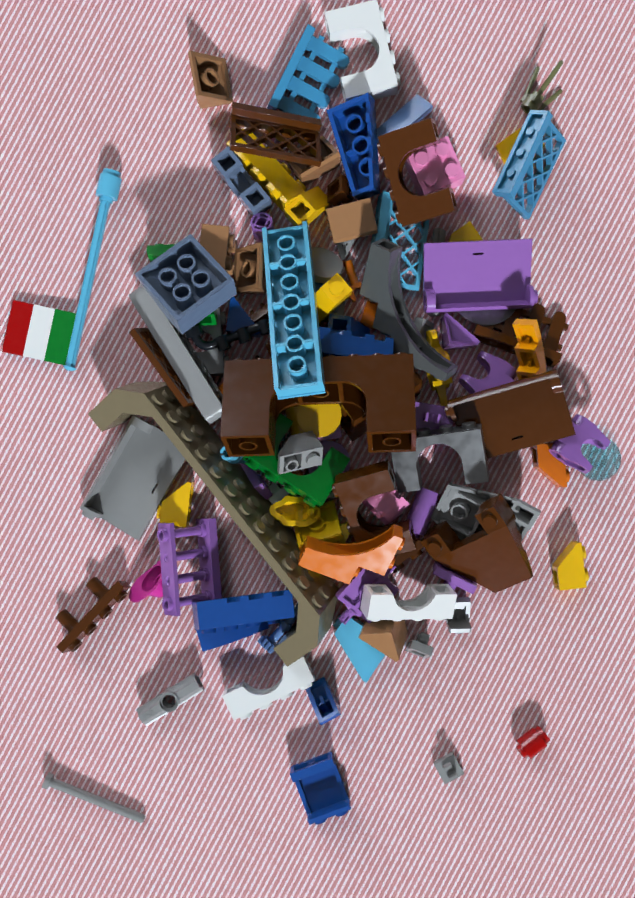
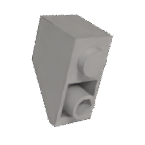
[277,431,323,474]

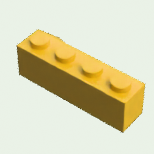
[226,129,306,214]

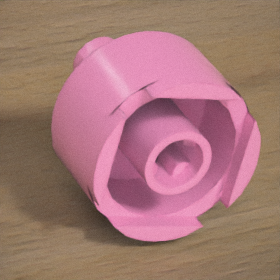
[362,490,409,525]

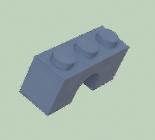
[211,146,272,217]

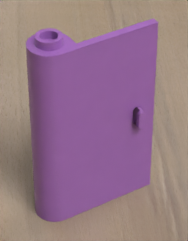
[423,238,538,313]

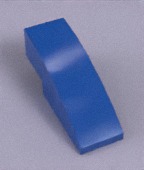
[196,621,269,652]

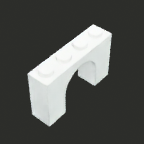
[324,0,401,103]

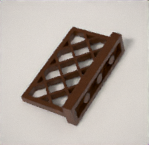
[229,102,322,167]
[129,328,197,408]

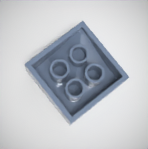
[135,234,237,334]

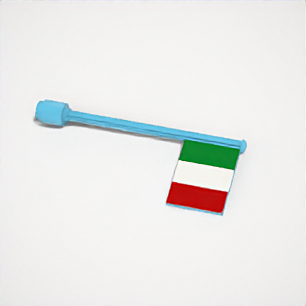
[2,168,122,371]

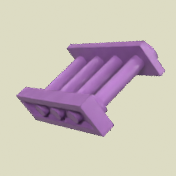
[157,518,222,616]

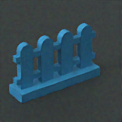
[267,24,349,119]

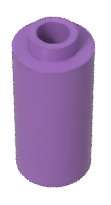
[406,487,440,538]

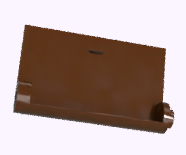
[444,369,576,458]

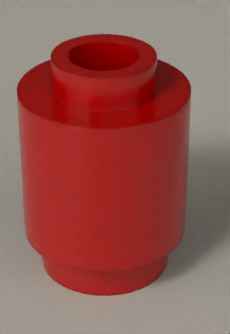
[516,726,550,759]

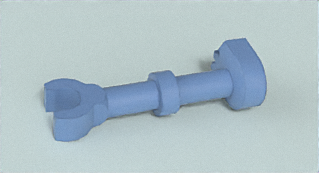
[257,603,298,654]

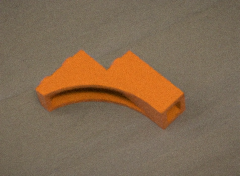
[298,524,405,584]

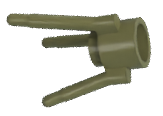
[520,60,563,114]

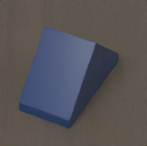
[226,297,261,338]
[306,677,341,725]

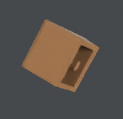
[200,224,237,275]

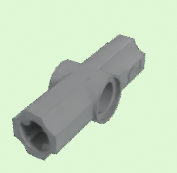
[136,673,204,726]

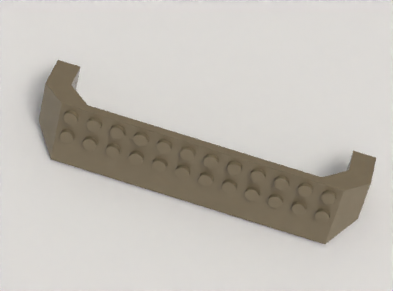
[88,382,339,667]

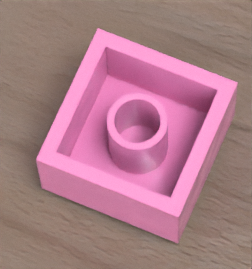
[405,136,466,196]

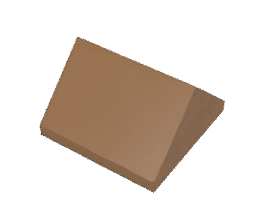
[188,50,233,109]
[287,136,341,186]
[325,198,378,244]
[233,242,267,294]
[358,620,408,662]

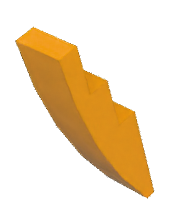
[512,319,547,380]

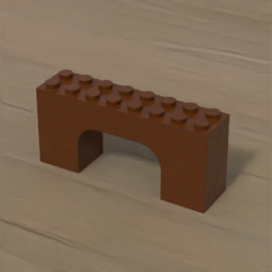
[220,352,416,457]

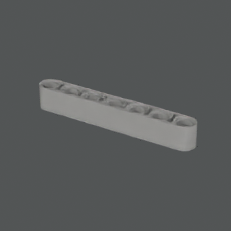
[129,285,223,424]

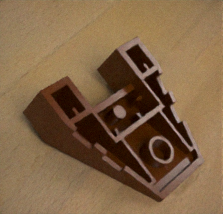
[421,494,533,593]

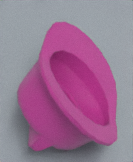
[129,560,163,603]

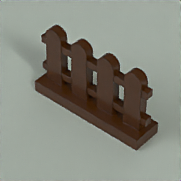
[471,304,569,367]

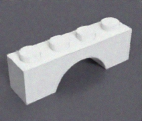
[360,584,457,622]
[222,655,315,720]

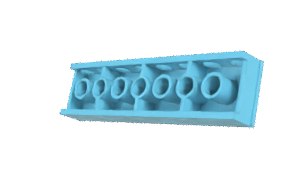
[262,221,326,400]

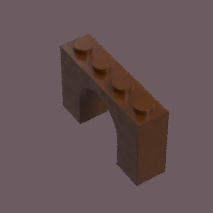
[377,118,458,227]
[332,460,416,555]

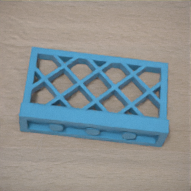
[492,110,566,220]

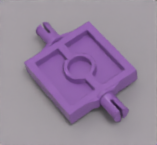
[335,564,399,625]

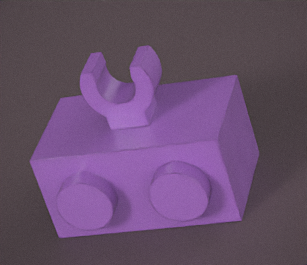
[415,401,453,430]

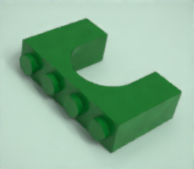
[243,414,350,507]

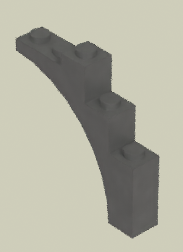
[360,238,458,381]

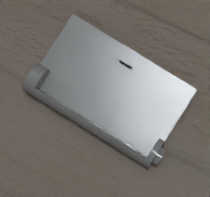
[80,415,186,541]

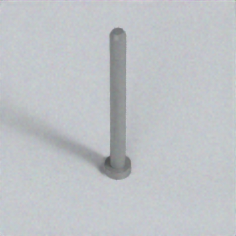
[42,772,146,823]

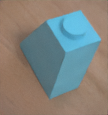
[333,615,385,683]

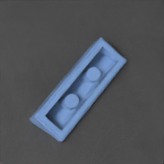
[377,94,433,143]

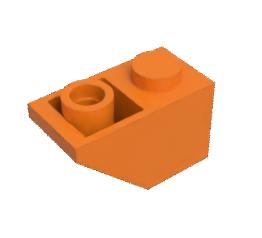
[532,443,570,487]

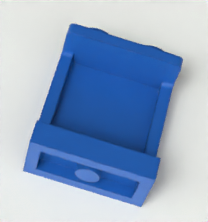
[290,751,351,825]

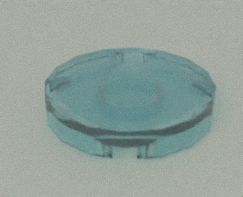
[578,440,621,481]

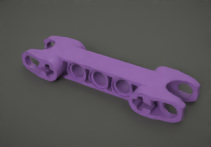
[458,350,611,474]

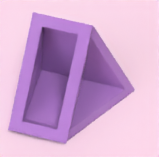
[440,312,481,350]

